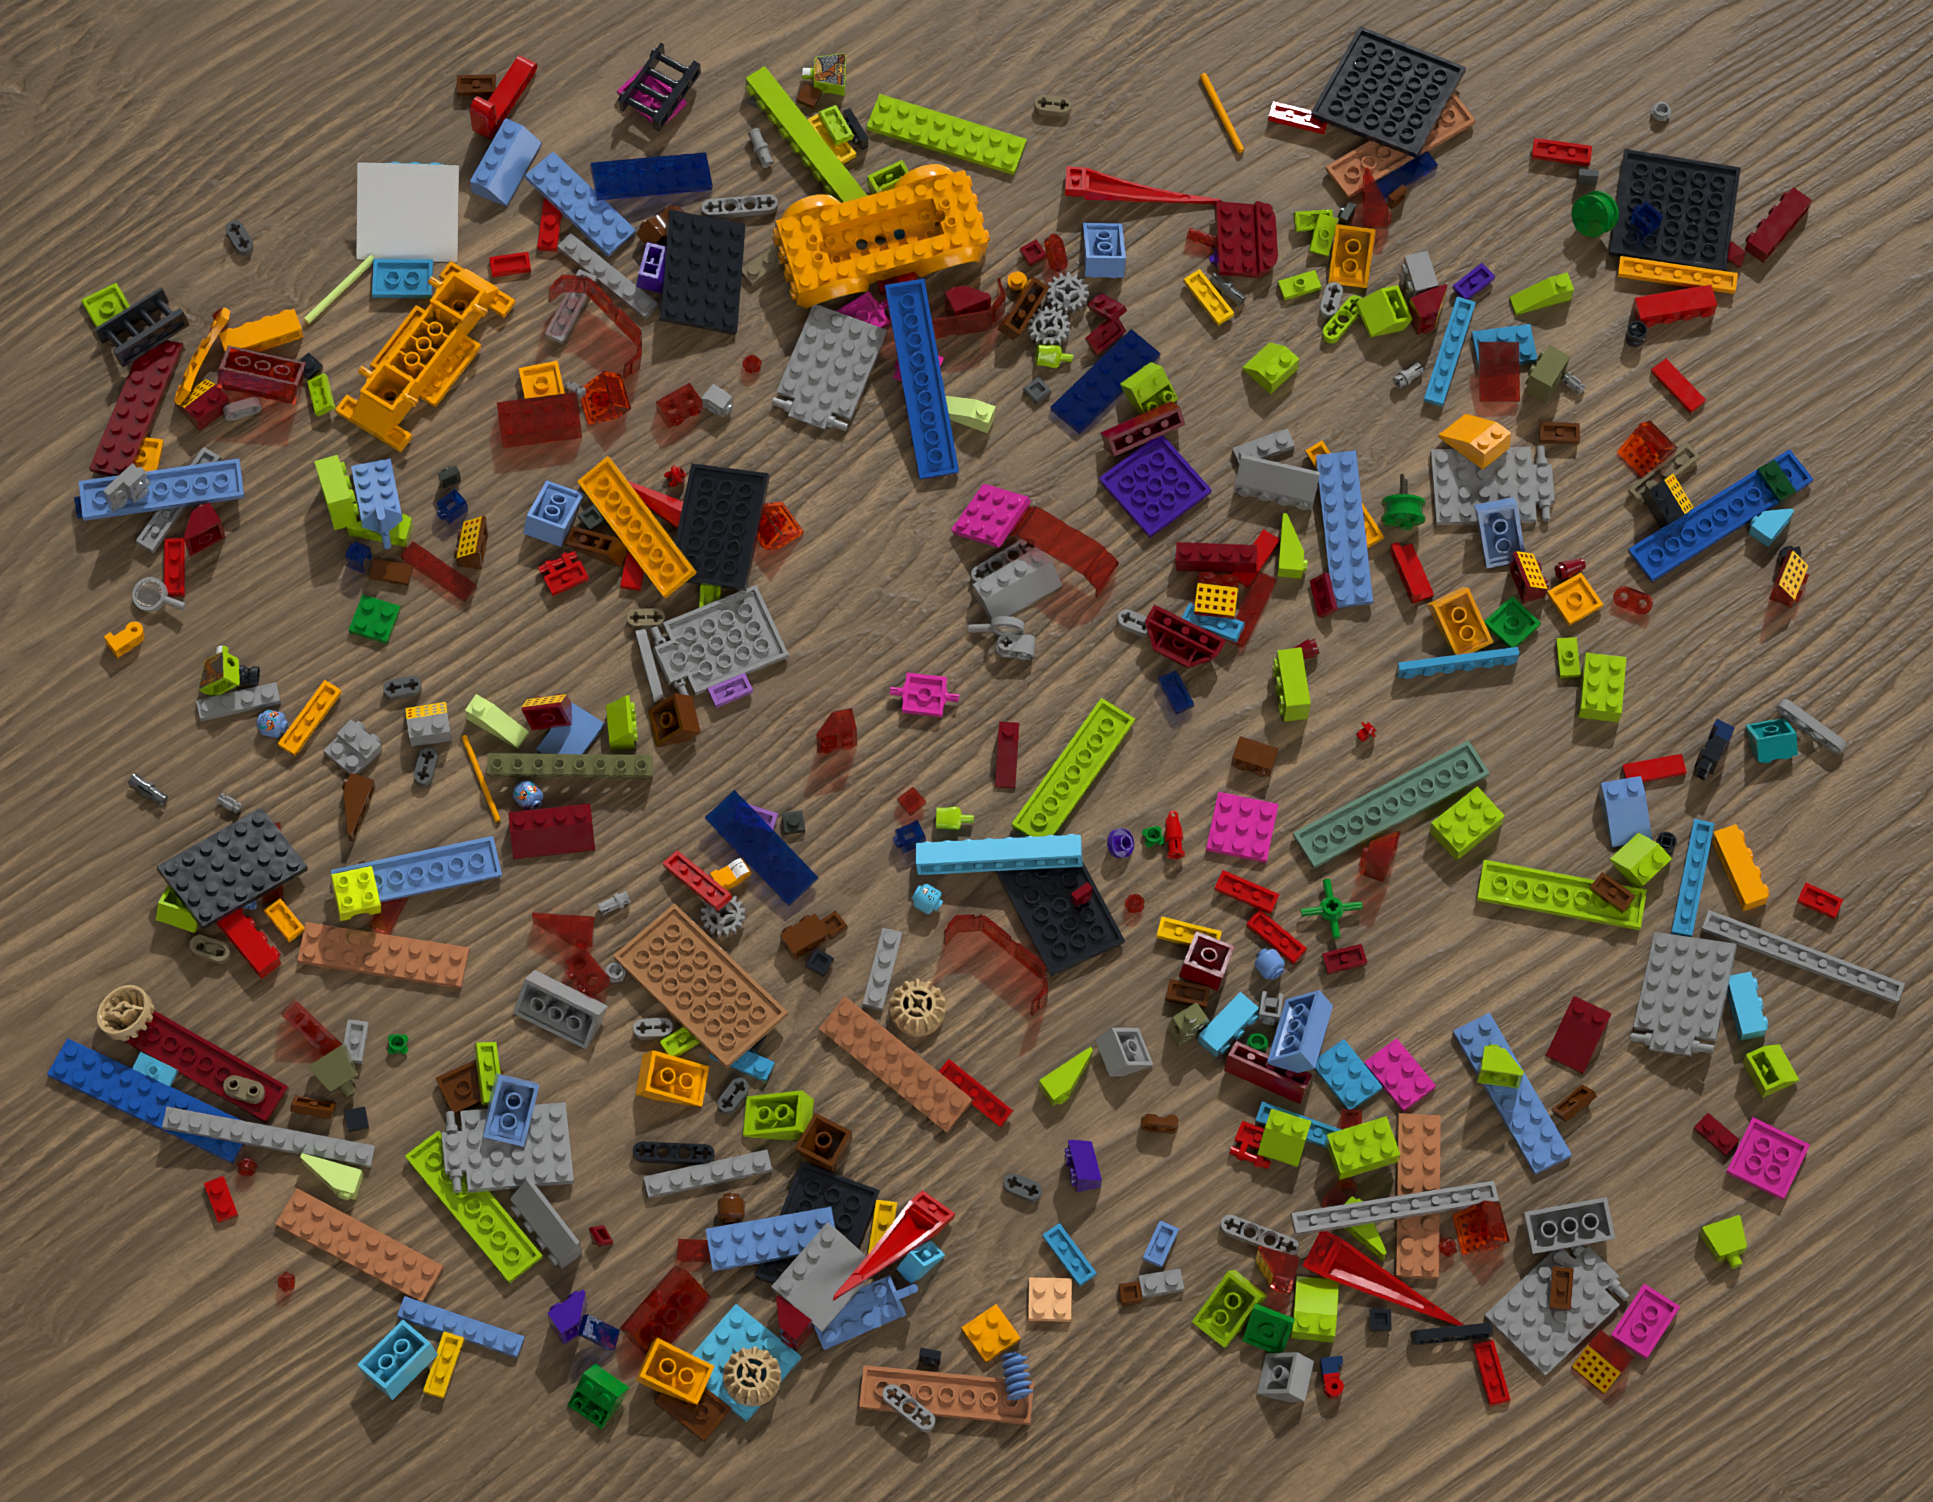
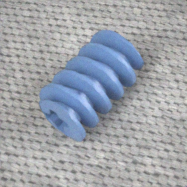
[1001,1352,1033,1400]

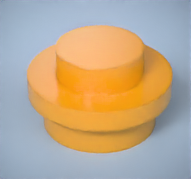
[1007,271,1027,291]

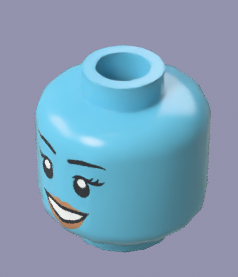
[911,884,943,914]

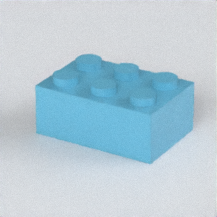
[357,1320,438,1400]

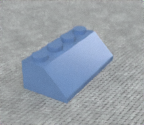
[470,118,542,207]
[1267,990,1333,1073]

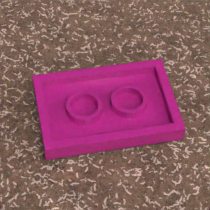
[617,66,686,123]
[1364,1038,1436,1112]
[1610,1284,1680,1360]

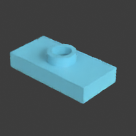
[132,1052,178,1087]

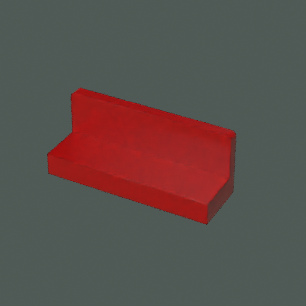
[1390,542,1434,604]

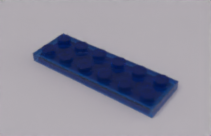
[590,152,713,201]
[1050,329,1161,435]
[704,790,819,907]

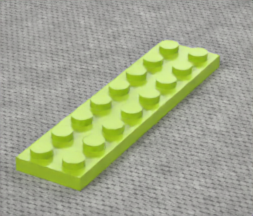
[867,94,1027,175]
[1011,698,1135,837]
[1477,860,1647,931]
[405,1130,543,1284]

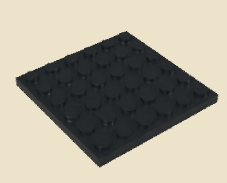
[1311,26,1466,158]
[1608,149,1741,271]

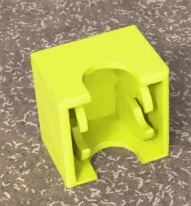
[331,866,381,921]

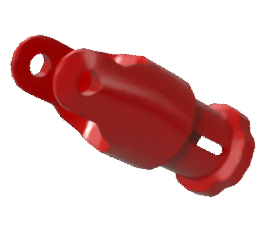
[1164,811,1185,860]

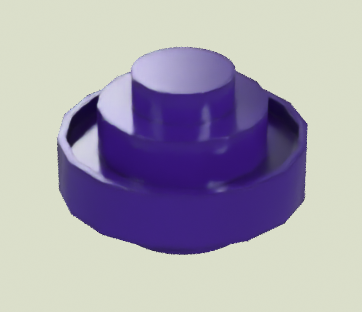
[1107,828,1134,859]

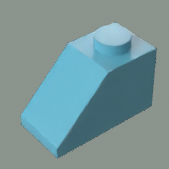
[1749,509,1794,547]
[897,1240,945,1283]

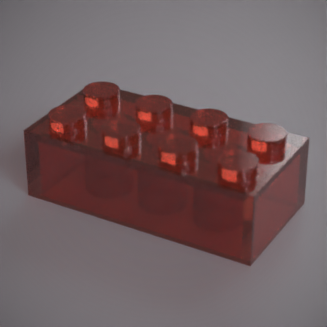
[217,345,306,405]
[497,392,582,448]

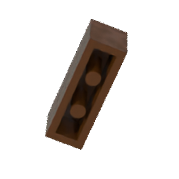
[997,277,1049,340]

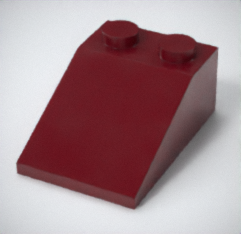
[1545,996,1612,1074]

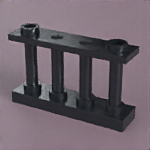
[618,43,701,132]
[95,287,190,367]

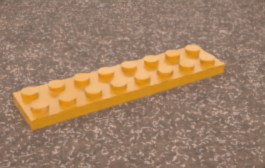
[577,456,697,598]

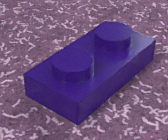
[1452,263,1495,300]

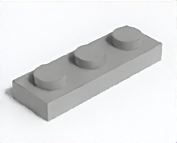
[1232,429,1295,466]

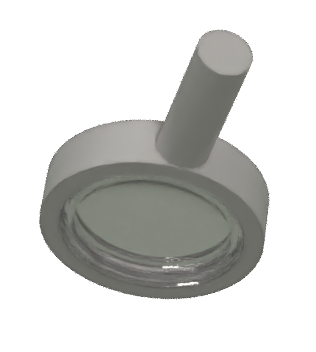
[132,577,187,612]
[968,616,1025,636]

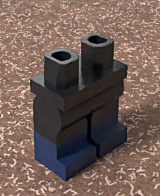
[1694,719,1735,781]

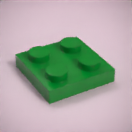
[348,594,401,644]
[1484,596,1541,648]
[1242,1303,1295,1353]

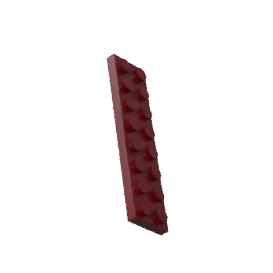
[89,340,184,477]
[124,1010,289,1123]

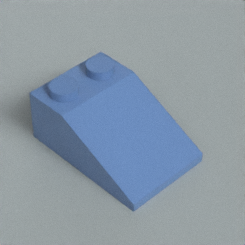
[1083,223,1126,278]
[523,480,584,547]
[1474,497,1525,568]
[1598,776,1652,848]
[483,1073,540,1147]

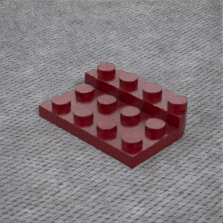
[1214,201,1278,278]

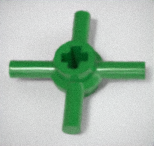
[1300,879,1363,939]

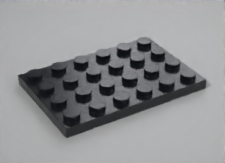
[659,210,746,335]
[675,463,770,591]
[157,807,308,930]
[995,862,1125,977]
[755,1162,880,1284]

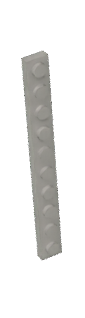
[1701,910,1905,1004]
[162,1107,375,1168]
[1290,1181,1499,1236]

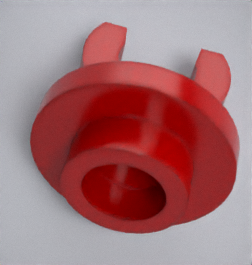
[664,465,686,487]
[1356,722,1377,742]

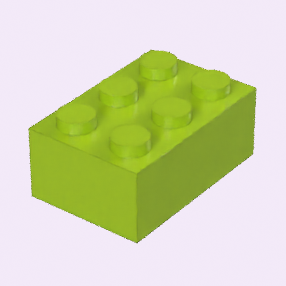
[314,455,360,530]
[1272,648,1311,722]
[1578,653,1626,723]
[1429,786,1505,861]
[1325,1116,1401,1180]

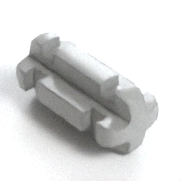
[1562,372,1586,394]
[564,381,586,399]
[217,793,242,814]

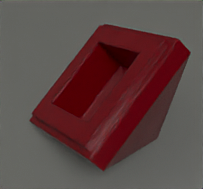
[1727,241,1746,268]
[589,1225,614,1246]

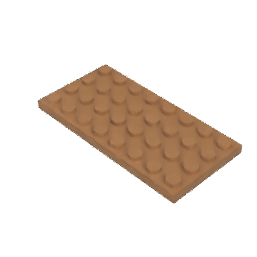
[613,903,788,1068]

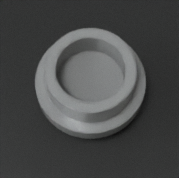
[1651,102,1671,121]
[605,962,626,983]

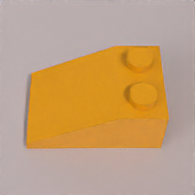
[1328,224,1376,288]
[1438,414,1511,470]
[1427,587,1494,655]
[635,1050,709,1107]
[635,1338,715,1405]

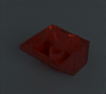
[816,708,857,754]

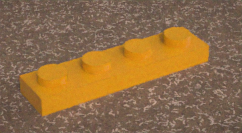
[278,680,342,757]

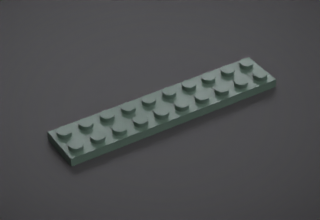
[1293,740,1490,869]

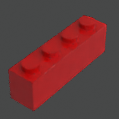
[1632,284,1717,328]
[215,908,281,979]

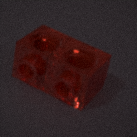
[656,383,703,428]
[564,947,611,998]

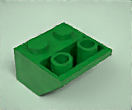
[567,1364,630,1429]

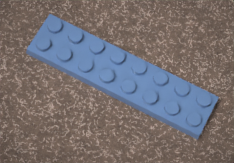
[1316,450,1374,608]
[79,459,245,521]
[331,836,502,903]
[1453,1013,1572,1175]

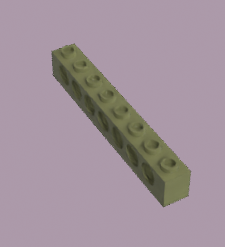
[487,753,653,779]

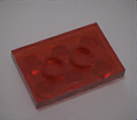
[1478,342,1520,402]

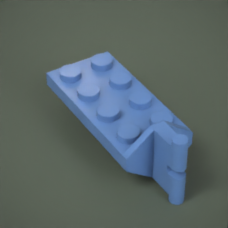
[351,458,403,549]
[813,1276,918,1350]

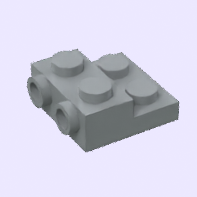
[103,463,151,512]
[323,719,382,775]

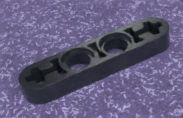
[633,1141,715,1165]
[1410,1323,1494,1345]

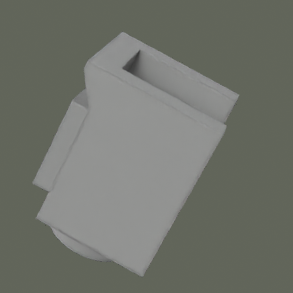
[701,384,734,417]
[1258,991,1283,1025]

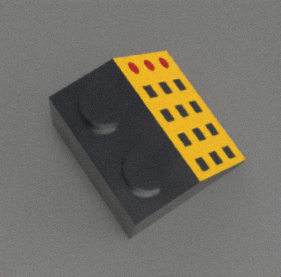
[1640,474,1694,528]

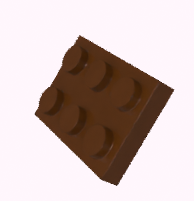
[435,1059,504,1116]
[655,1387,732,1443]

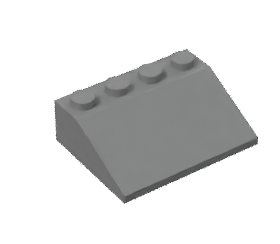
[771,1222,868,1332]

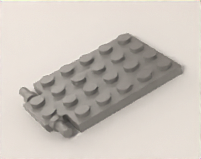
[772,305,888,431]
[1430,446,1555,526]
[650,585,789,695]
[1630,932,1737,1057]
[441,1102,574,1193]
[1484,1245,1630,1377]

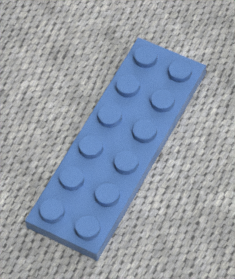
[525,152,636,257]
[706,1207,835,1272]

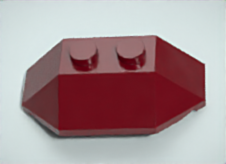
[1145,604,1226,668]

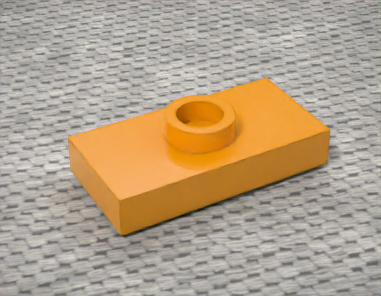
[264,898,305,943]

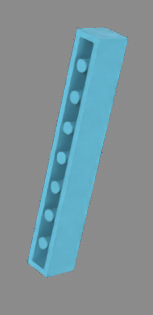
[916,834,1083,875]

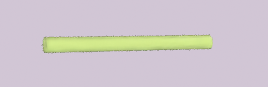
[303,255,375,324]

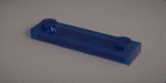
[1362,151,1438,205]

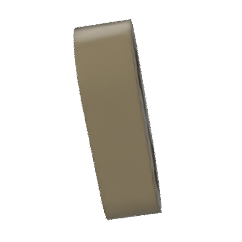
[1035,95,1071,117]
[627,608,666,630]

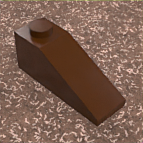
[563,526,629,567]
[342,773,376,842]

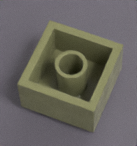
[1525,345,1570,404]

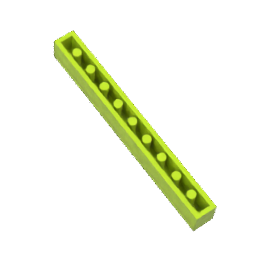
[745,66,868,203]

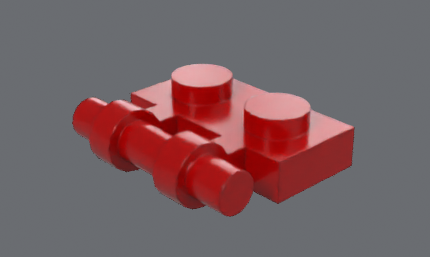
[538,551,589,597]
[1229,1120,1271,1169]

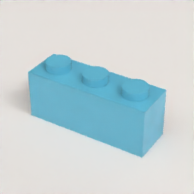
[1727,972,1768,1041]
[1198,992,1259,1057]

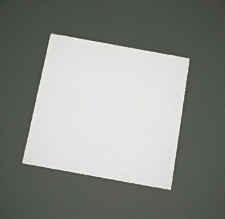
[356,162,459,262]

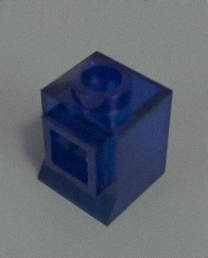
[1630,201,1663,237]
[436,488,468,524]
[345,541,372,574]
[893,820,926,854]

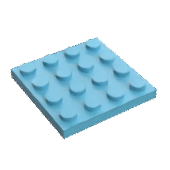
[692,1304,801,1422]

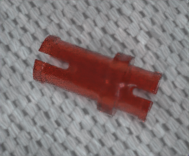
[1186,227,1216,248]

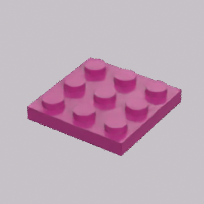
[951,484,1031,548]
[1206,792,1279,863]
[1726,1117,1810,1200]

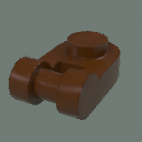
[1140,1114,1178,1134]

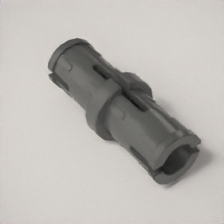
[1209,272,1246,307]
[128,773,168,807]

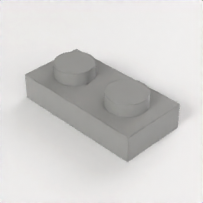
[344,1019,369,1064]
[1138,1269,1184,1298]

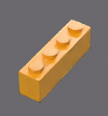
[219,309,304,362]
[1711,824,1770,911]

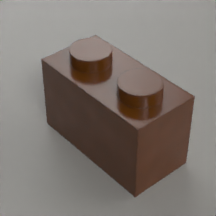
[1231,736,1279,777]
[780,913,829,961]

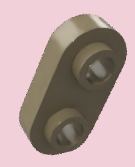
[190,935,231,964]
[223,1075,265,1104]

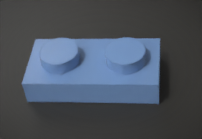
[1142,1221,1179,1268]

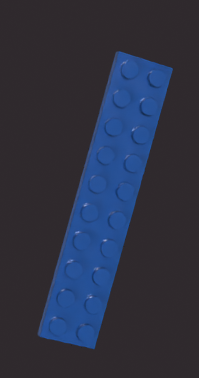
[885,279,959,480]
[1628,449,1814,583]
[47,1038,244,1164]

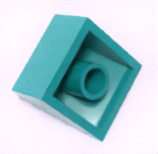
[1745,718,1798,763]

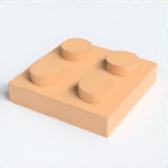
[1028,1277,1072,1322]

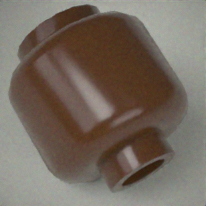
[717,1193,745,1225]

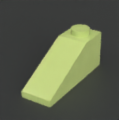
[946,396,996,433]
[465,694,529,749]
[300,1153,364,1200]

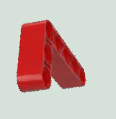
[469,55,538,139]

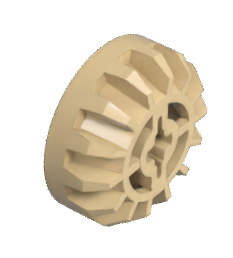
[889,979,946,1037]
[97,985,154,1041]
[723,1347,781,1407]

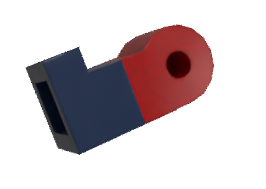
[1319,1356,1344,1399]

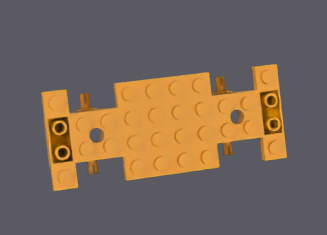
[335,261,516,453]

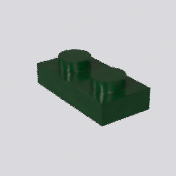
[1757,459,1796,503]

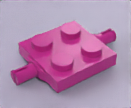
[836,292,890,329]
[890,673,959,717]

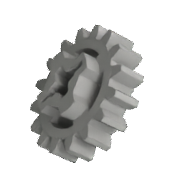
[1046,272,1089,315]
[1028,306,1071,346]
[701,896,746,938]

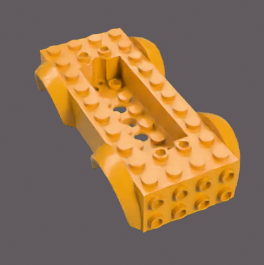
[772,164,990,309]

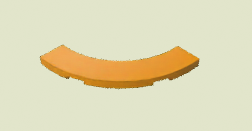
[174,307,230,406]

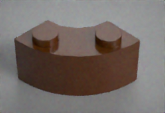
[636,205,684,246]

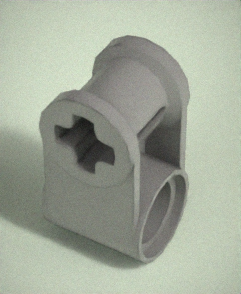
[996,633,1036,660]

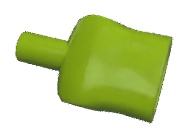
[1035,345,1073,368]
[936,807,974,830]

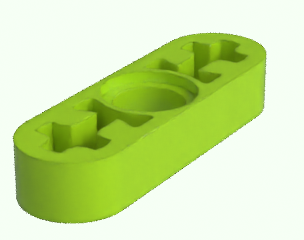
[1322,295,1362,343]

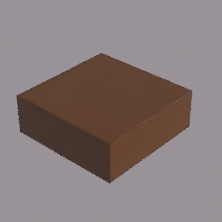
[796,83,822,109]
[1387,185,1407,209]
[820,910,848,939]
[1118,1281,1143,1306]

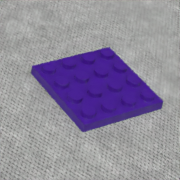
[1099,435,1212,538]

